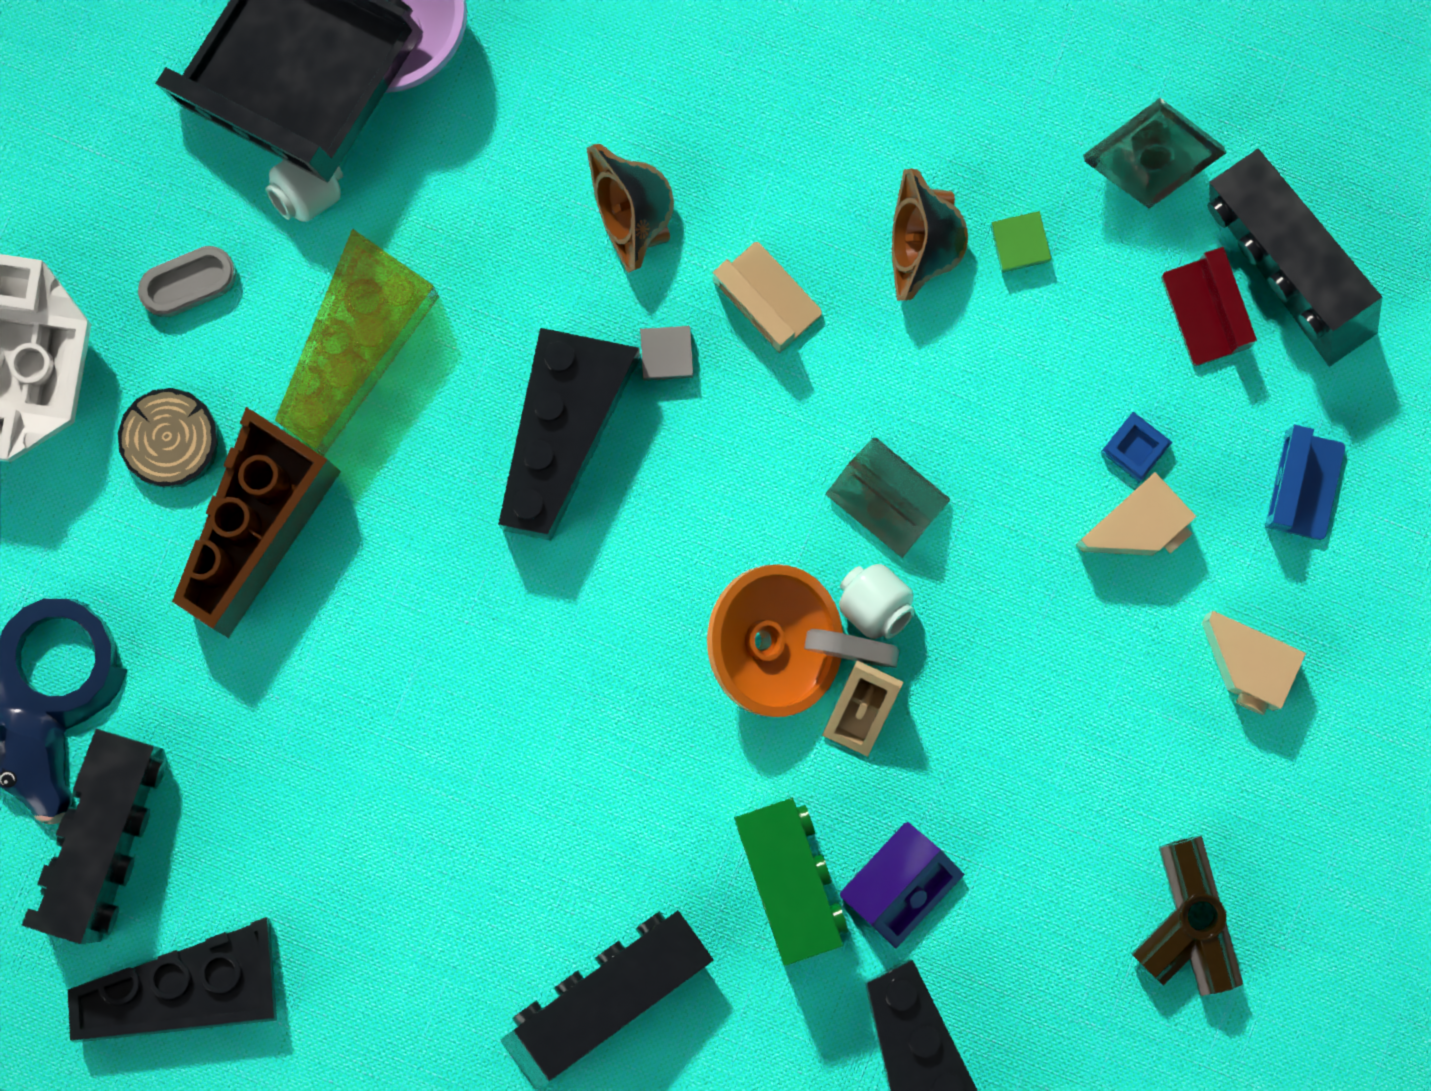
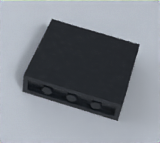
[155,0,423,183]

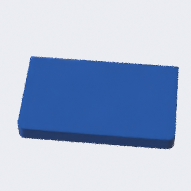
[1264,424,1345,540]

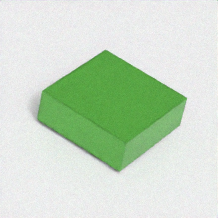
[990,211,1051,273]

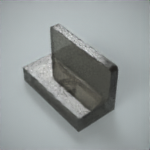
[825,437,950,558]

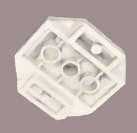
[0,254,92,462]

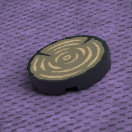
[117,388,219,488]

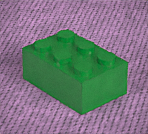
[734,797,849,966]

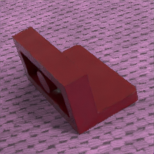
[1161,247,1257,366]

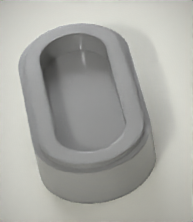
[138,246,236,317]
[804,629,900,668]

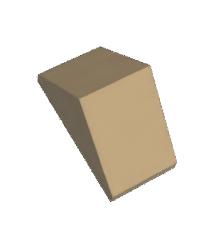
[822,661,903,757]

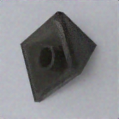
[1083,98,1226,209]

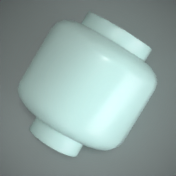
[266,160,343,222]
[839,564,914,639]

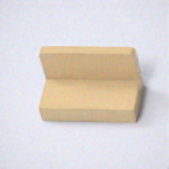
[713,242,822,353]

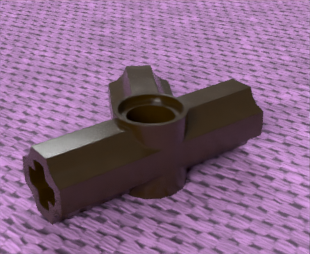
[1131,835,1244,996]

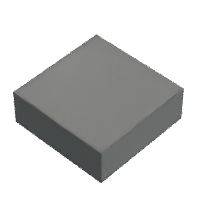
[640,326,693,381]

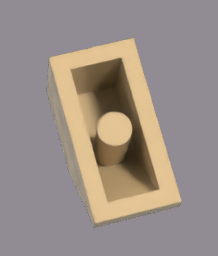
[1076,472,1197,555]
[1201,611,1306,715]

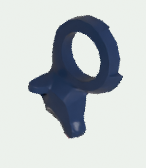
[0,599,128,824]

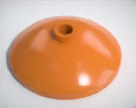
[707,564,843,717]

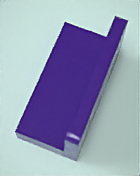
[840,822,965,949]

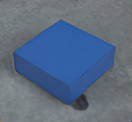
[1101,412,1172,483]

